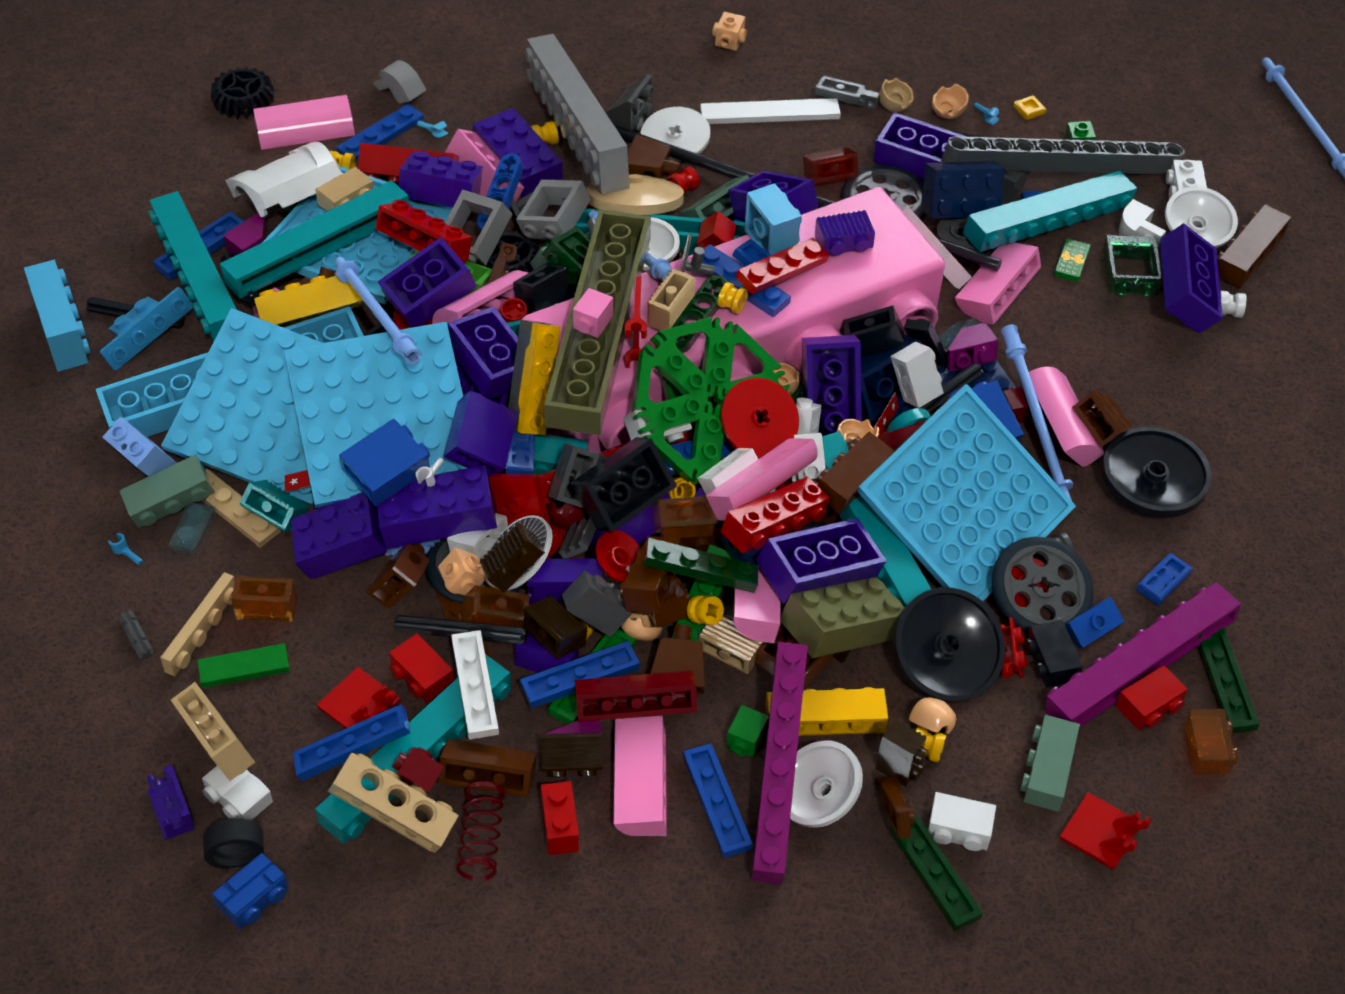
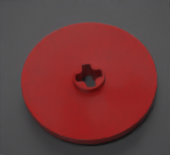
[720,377,799,459]

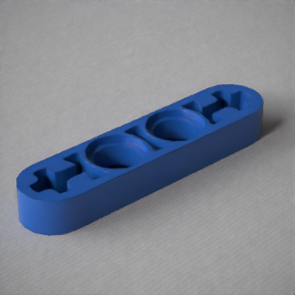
[477,153,524,231]

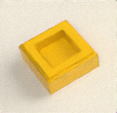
[1014,95,1046,120]

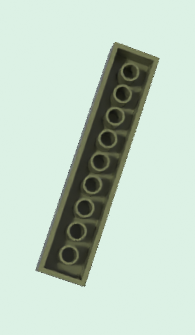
[544,209,651,435]

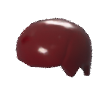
[546,500,588,531]

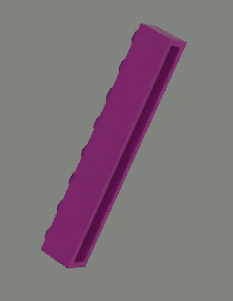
[1045,582,1241,728]
[751,642,808,885]

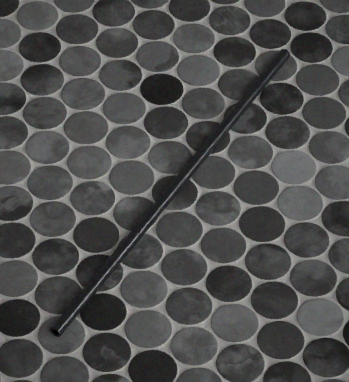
[613,124,1002,272]

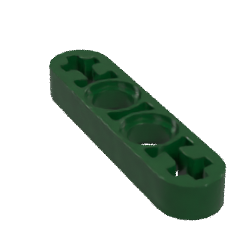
[671,275,728,353]

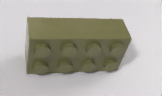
[780,577,904,658]

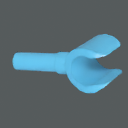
[417,121,448,138]

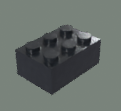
[571,437,677,533]

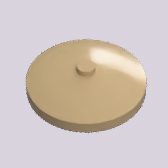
[587,174,684,215]

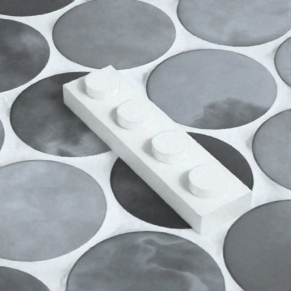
[451,630,499,740]

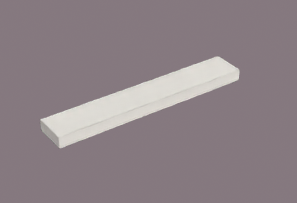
[700,98,840,124]

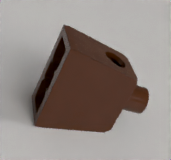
[628,134,681,179]
[1073,391,1131,447]
[366,543,429,608]
[650,624,705,694]

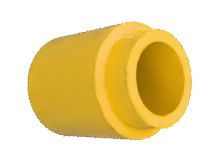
[668,477,696,505]

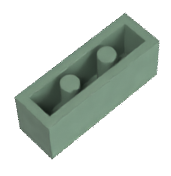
[680,175,749,219]
[119,454,215,528]
[1020,715,1080,812]

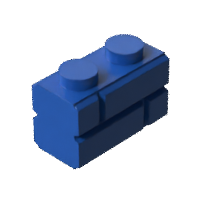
[212,853,288,929]

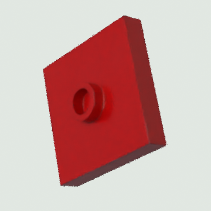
[489,473,551,526]

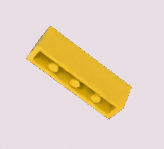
[254,272,366,327]
[765,687,888,736]

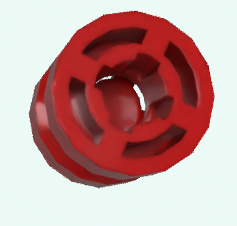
[667,166,700,195]
[501,298,527,323]

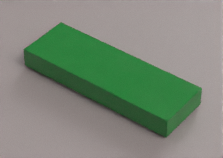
[198,643,290,688]

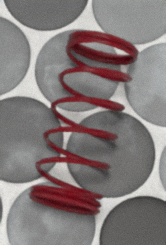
[456,781,505,881]

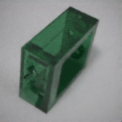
[1102,235,1163,296]

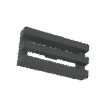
[559,516,596,559]

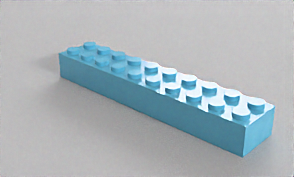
[96,306,364,437]

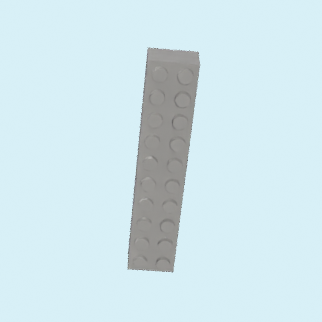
[525,34,630,194]

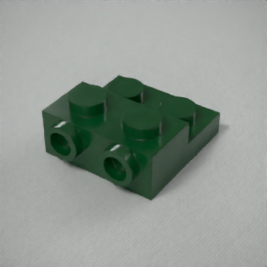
[541,226,591,288]

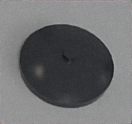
[1101,427,1211,518]
[892,587,1005,703]

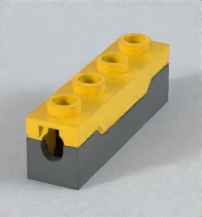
[508,320,561,435]

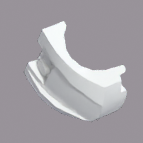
[225,142,343,217]

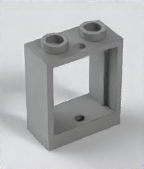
[516,180,591,239]
[445,190,512,265]

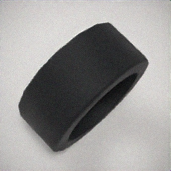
[203,818,264,869]

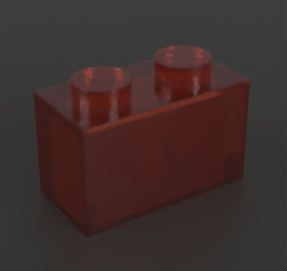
[803,147,859,184]

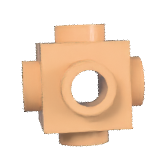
[713,12,746,51]
[438,547,487,597]

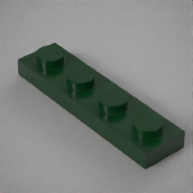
[643,538,758,593]
[1198,628,1260,734]
[890,814,983,931]

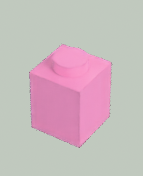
[573,288,613,338]

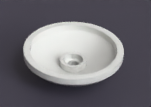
[1165,186,1238,248]
[642,217,680,272]
[790,741,863,828]

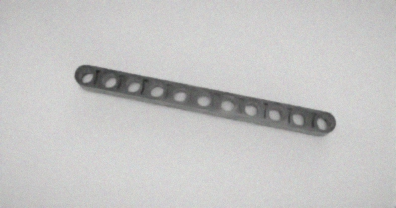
[941,136,1185,174]

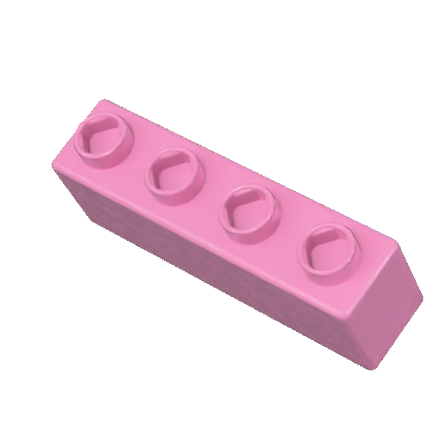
[522,187,945,453]

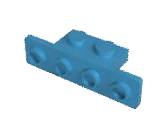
[100,287,193,371]

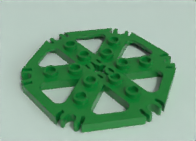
[631,317,792,485]

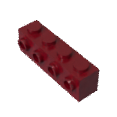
[575,670,698,722]

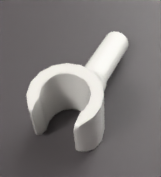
[415,458,444,487]

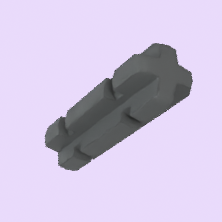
[118,610,153,659]

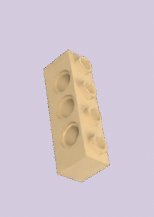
[171,682,255,781]
[328,753,459,853]

